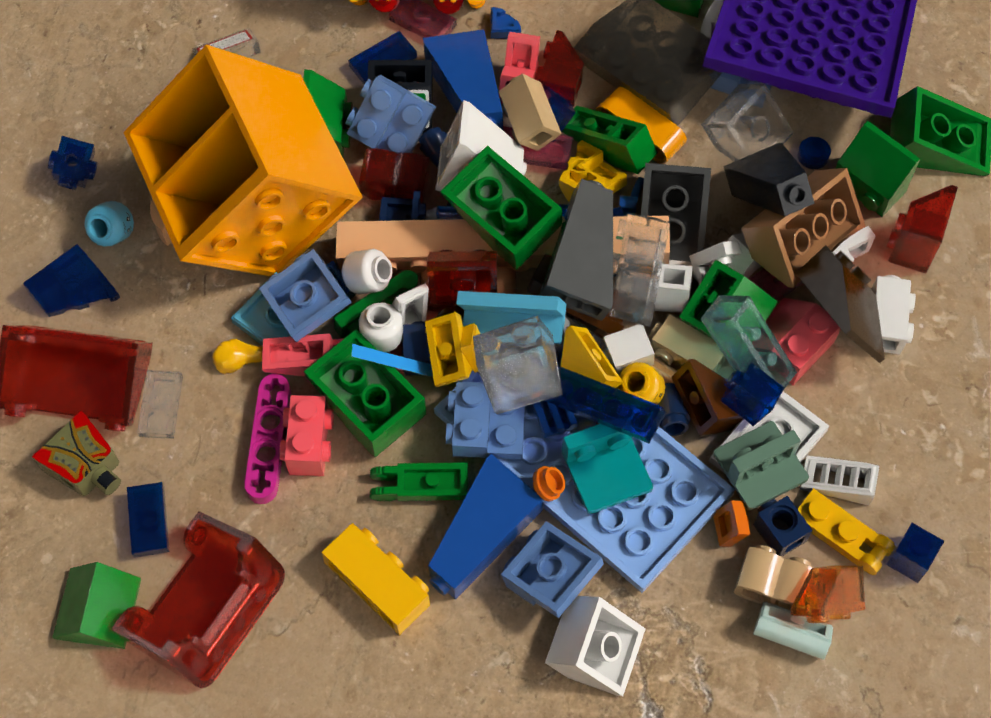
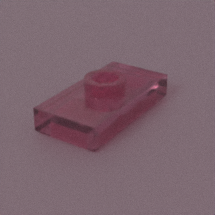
[389,0,457,38]

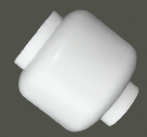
[342,249,393,294]
[358,302,403,353]

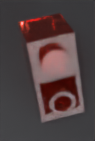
[535,30,584,107]

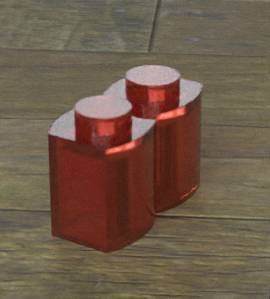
[359,148,429,203]

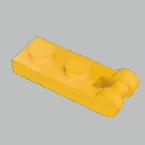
[798,488,896,575]

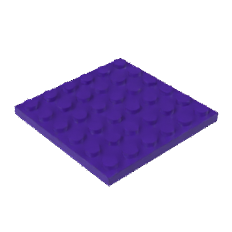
[702,0,917,118]

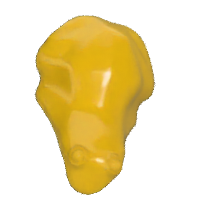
[212,339,263,374]

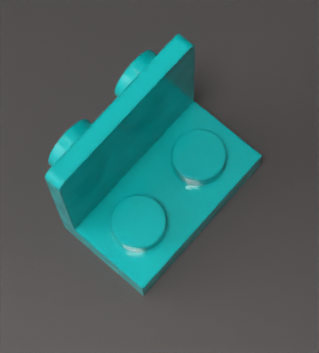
[562,414,653,514]

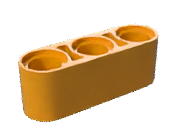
[596,87,687,164]

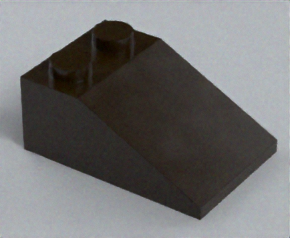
[796,245,885,363]

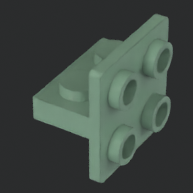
[713,421,809,510]

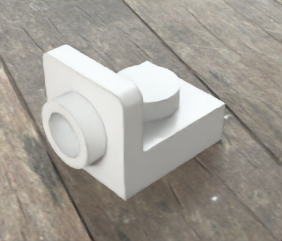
[689,241,742,285]

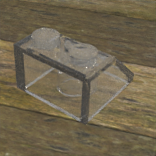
[701,83,794,162]
[473,316,562,414]

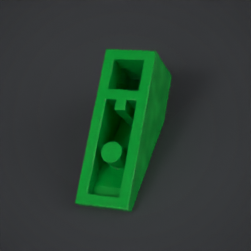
[558,105,658,174]

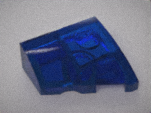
[23,244,120,317]

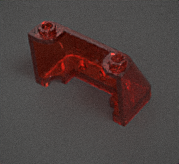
[0,325,153,431]
[111,511,285,688]

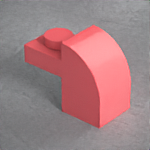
[499,32,541,105]

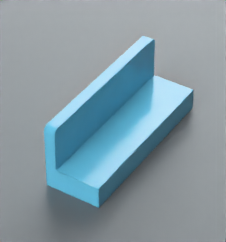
[456,291,567,344]

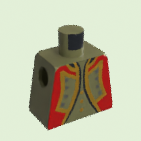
[32,410,121,496]

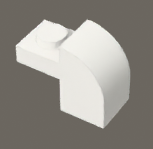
[654,260,693,313]

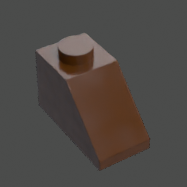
[671,359,749,436]

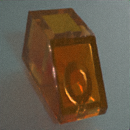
[791,565,865,623]

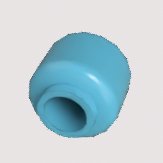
[84,201,134,247]

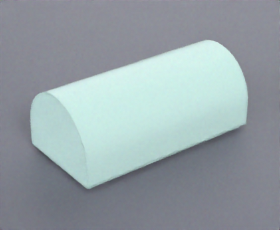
[753,602,833,660]

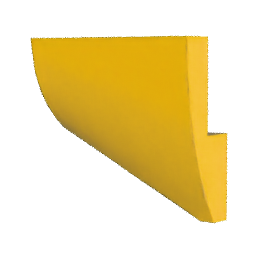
[559,140,627,202]

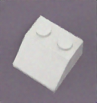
[545,596,645,696]

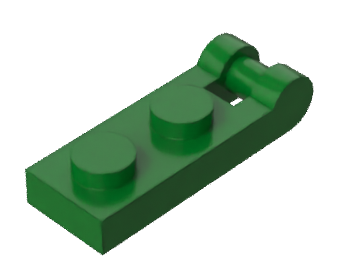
[334,270,418,338]

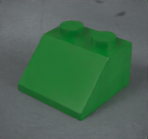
[303,69,353,157]
[835,121,920,217]

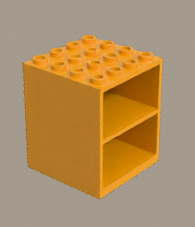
[123,44,363,276]

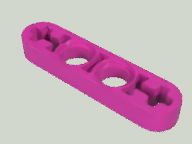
[245,374,291,504]

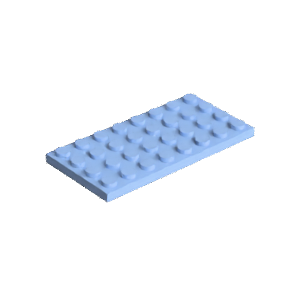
[434,341,735,593]

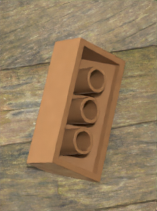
[741,168,866,287]

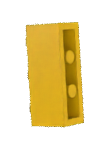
[321,523,430,636]

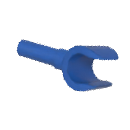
[618,177,644,216]

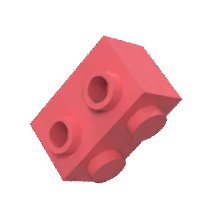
[280,395,334,476]

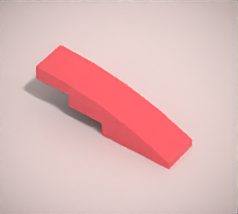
[262,333,404,376]

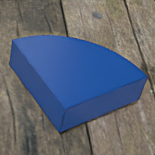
[491,7,521,39]

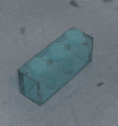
[701,295,797,396]

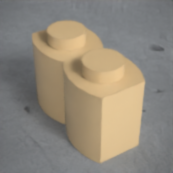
[733,545,819,615]

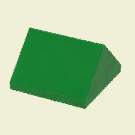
[53,562,141,649]

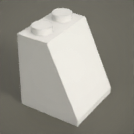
[436,100,527,191]

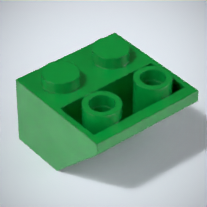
[679,260,778,359]

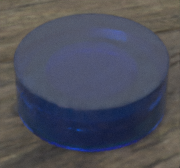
[797,137,831,169]

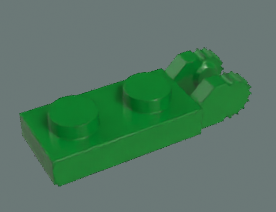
[370,462,468,501]

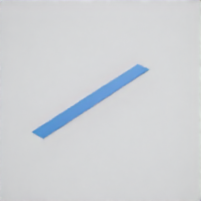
[352,344,462,383]

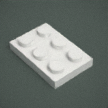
[709,385,829,474]

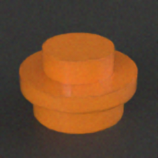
[533,466,565,502]

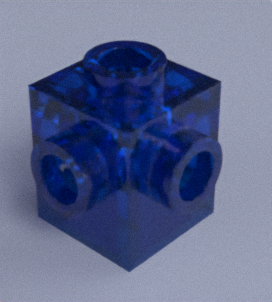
[48,136,98,190]

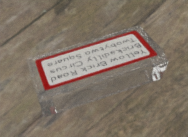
[192,27,261,58]

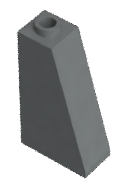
[539,179,613,321]

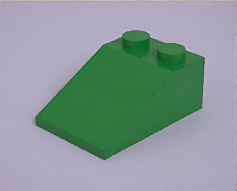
[890,86,991,177]
[441,145,563,270]
[304,329,427,458]

